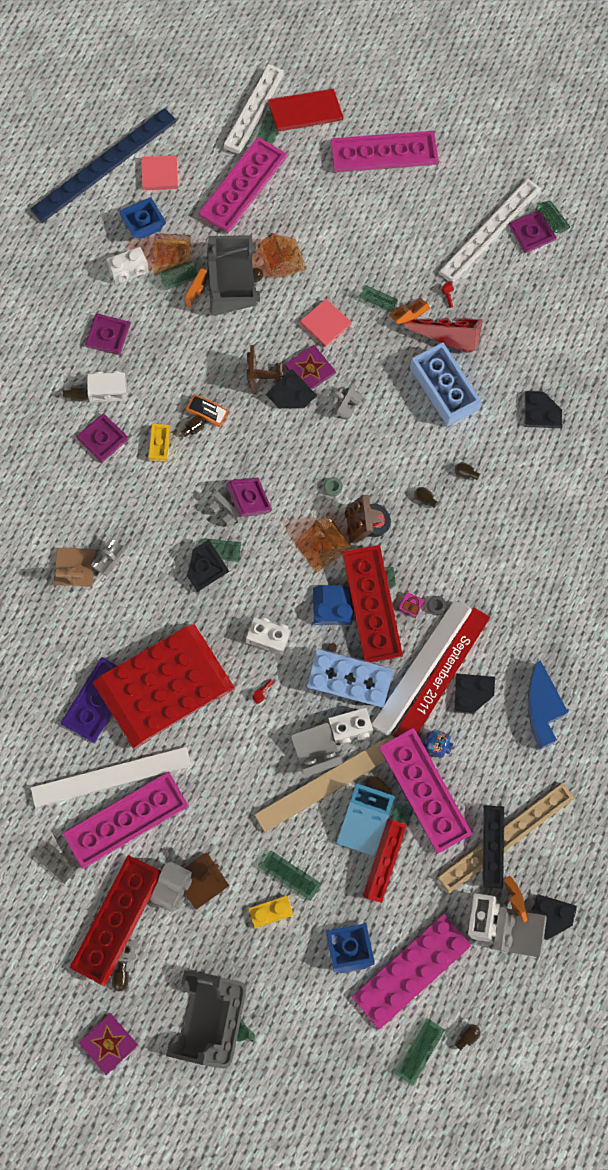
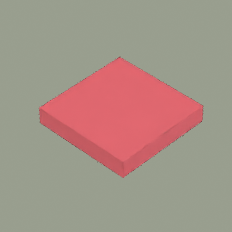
[142,155,178,190]
[300,299,351,347]

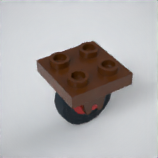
[345,495,391,544]

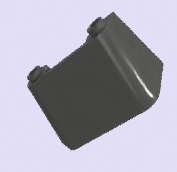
[207,235,260,315]
[166,970,246,1069]

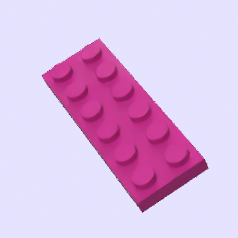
[331,131,439,172]
[199,137,287,234]
[378,728,472,854]
[63,772,189,869]
[352,914,471,1030]

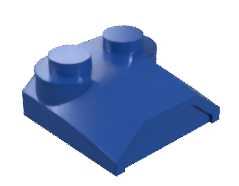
[119,197,166,239]
[313,585,352,625]
[326,922,375,973]

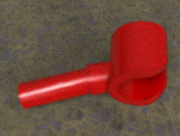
[441,282,454,308]
[253,679,274,704]

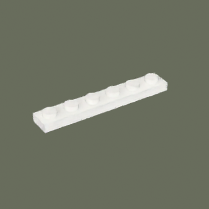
[224,64,284,155]

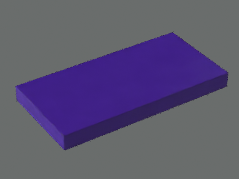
[60,657,117,744]

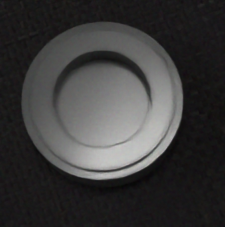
[427,596,447,616]

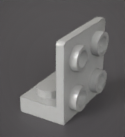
[291,722,343,777]
[494,907,547,957]

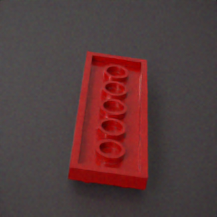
[342,545,403,663]
[69,855,161,987]

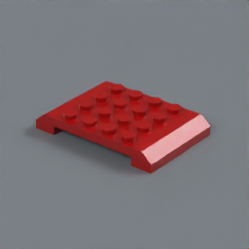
[93,624,235,750]

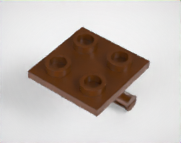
[246,345,285,394]
[184,853,229,910]

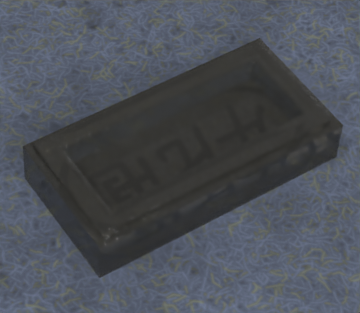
[35,842,78,884]

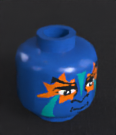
[423,729,453,758]

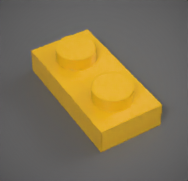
[149,424,171,462]
[248,896,294,929]

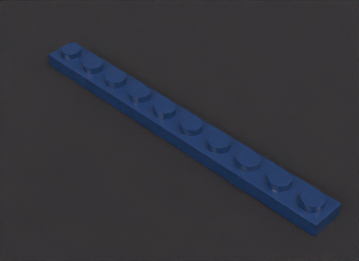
[30,108,176,223]

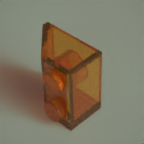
[153,233,192,276]
[258,233,307,278]
[295,517,352,573]

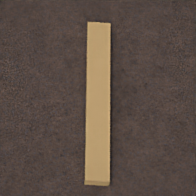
[255,735,394,832]
[437,782,574,894]

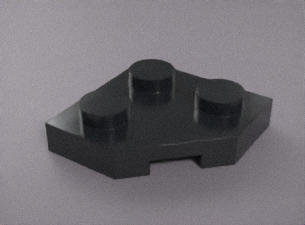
[265,369,317,408]
[524,391,562,429]
[187,539,230,592]
[454,673,495,714]
[532,894,577,940]

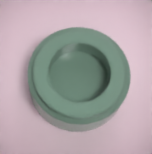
[324,477,343,497]

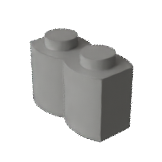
[150,862,192,912]

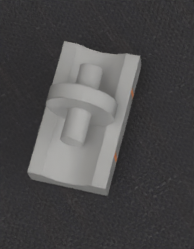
[329,384,362,420]
[209,491,242,527]
[91,538,127,576]

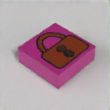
[399,592,424,618]

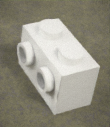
[107,247,149,284]
[87,371,127,402]
[246,617,291,655]
[328,708,373,746]
[468,893,501,942]

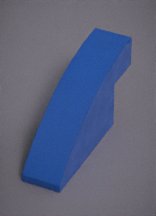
[528,660,568,750]

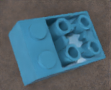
[336,783,395,857]

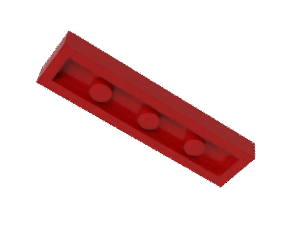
[363,818,407,903]

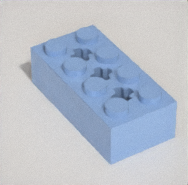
[410,343,482,427]
[307,648,394,708]

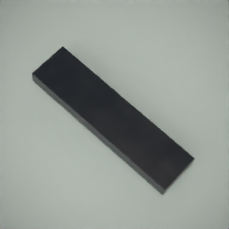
[482,805,504,889]

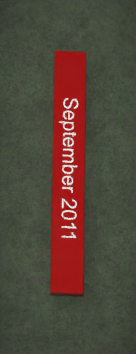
[394,607,491,737]

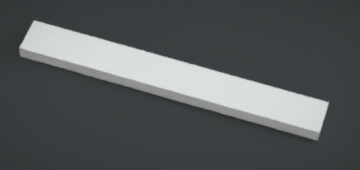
[439,178,541,284]
[372,600,472,736]
[31,747,192,808]

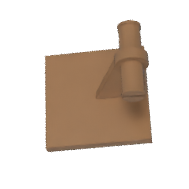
[54,548,96,587]

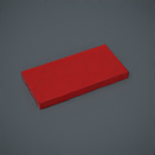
[268,88,343,132]

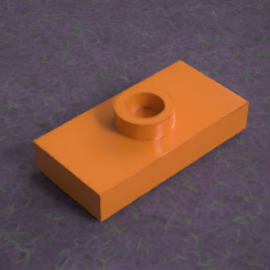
[184,268,208,307]

